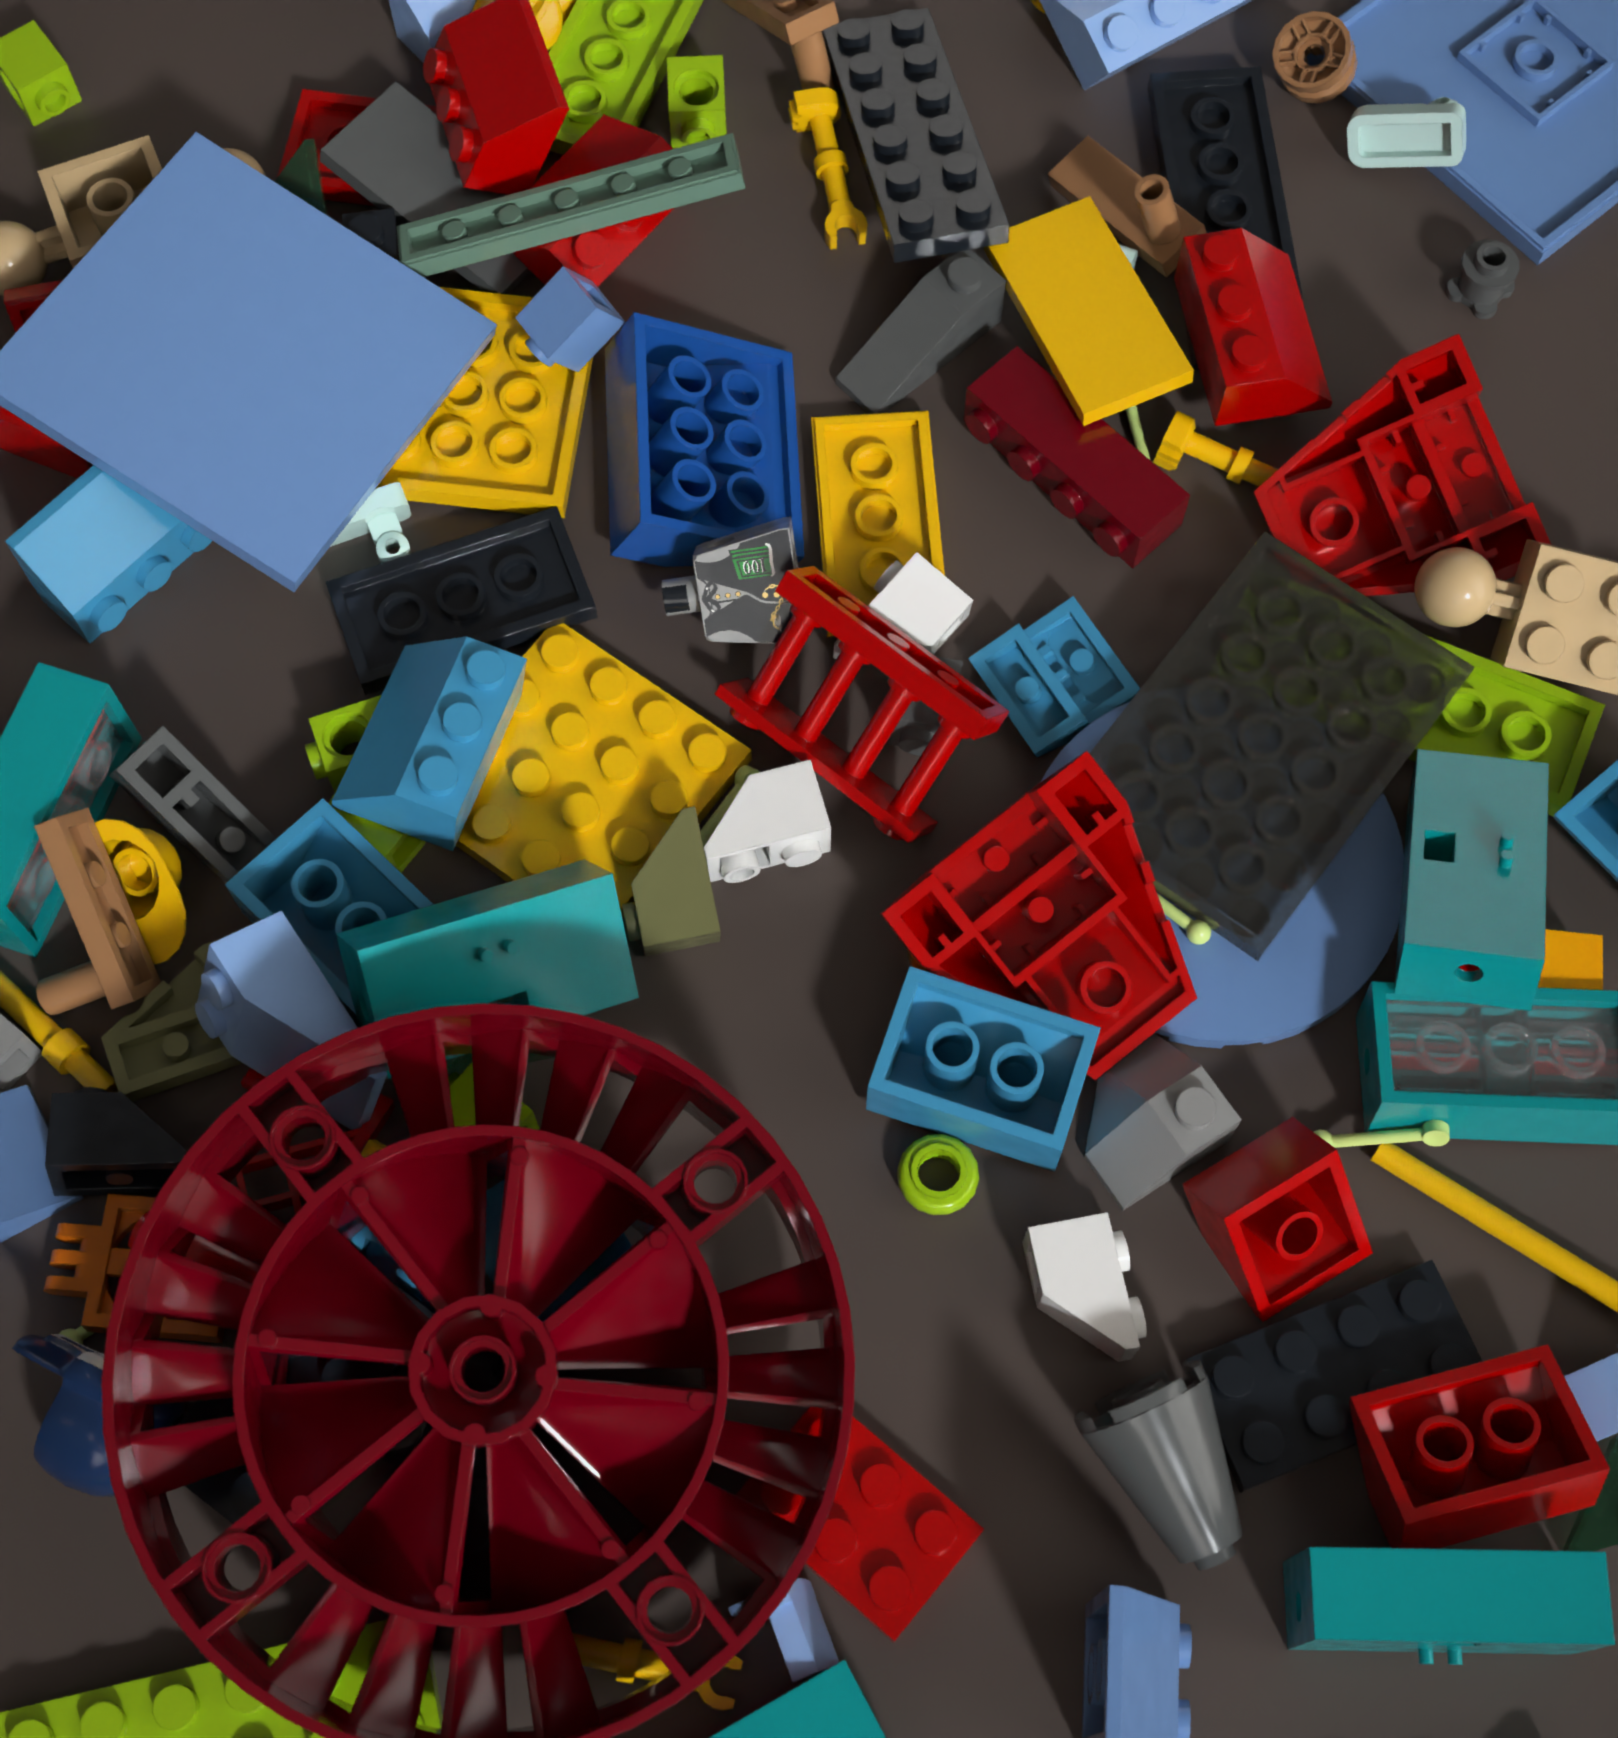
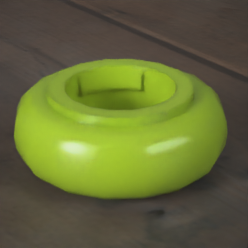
[897,1134,979,1216]

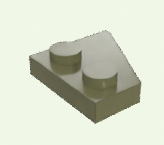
[101,942,243,1102]

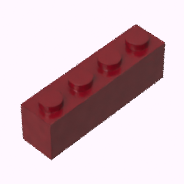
[963,346,1190,569]

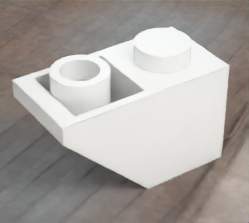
[833,552,973,659]
[704,760,831,883]
[1022,1212,1147,1362]

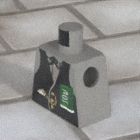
[662,516,798,644]

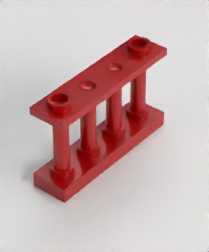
[715,566,1010,843]

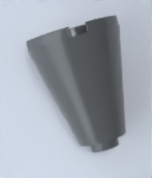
[1074,1360,1243,1570]

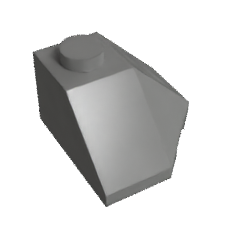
[1084,1033,1242,1211]

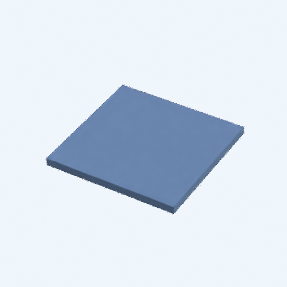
[1306,0,1618,266]
[0,132,497,592]

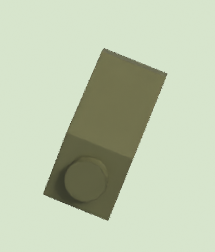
[622,806,721,956]

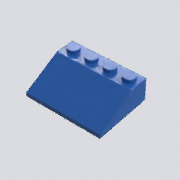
[605,312,804,567]

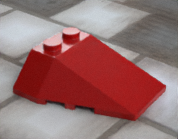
[1253,333,1551,600]
[880,751,1197,1080]

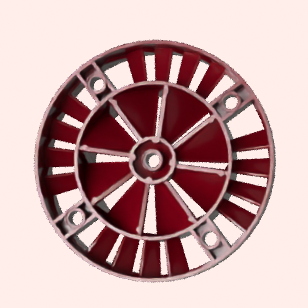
[101,1003,855,1738]

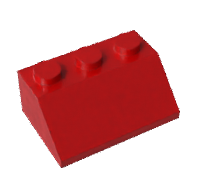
[423,0,569,195]
[513,115,675,288]
[1174,228,1333,426]
[1349,1344,1610,1549]

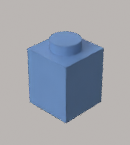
[515,266,625,373]

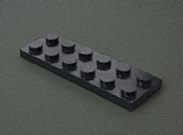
[822,8,1009,263]
[1147,66,1305,370]

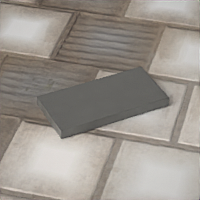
[320,81,531,295]

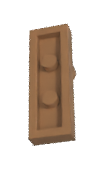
[720,0,840,90]
[1047,136,1207,278]
[34,807,161,1016]

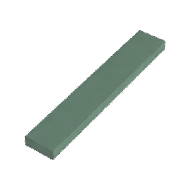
[397,133,746,277]

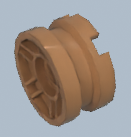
[1272,11,1358,104]

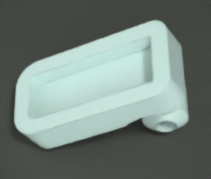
[1347,97,1466,168]
[330,482,411,563]

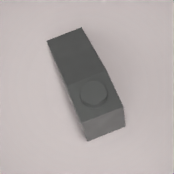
[836,249,1006,414]
[109,726,277,883]

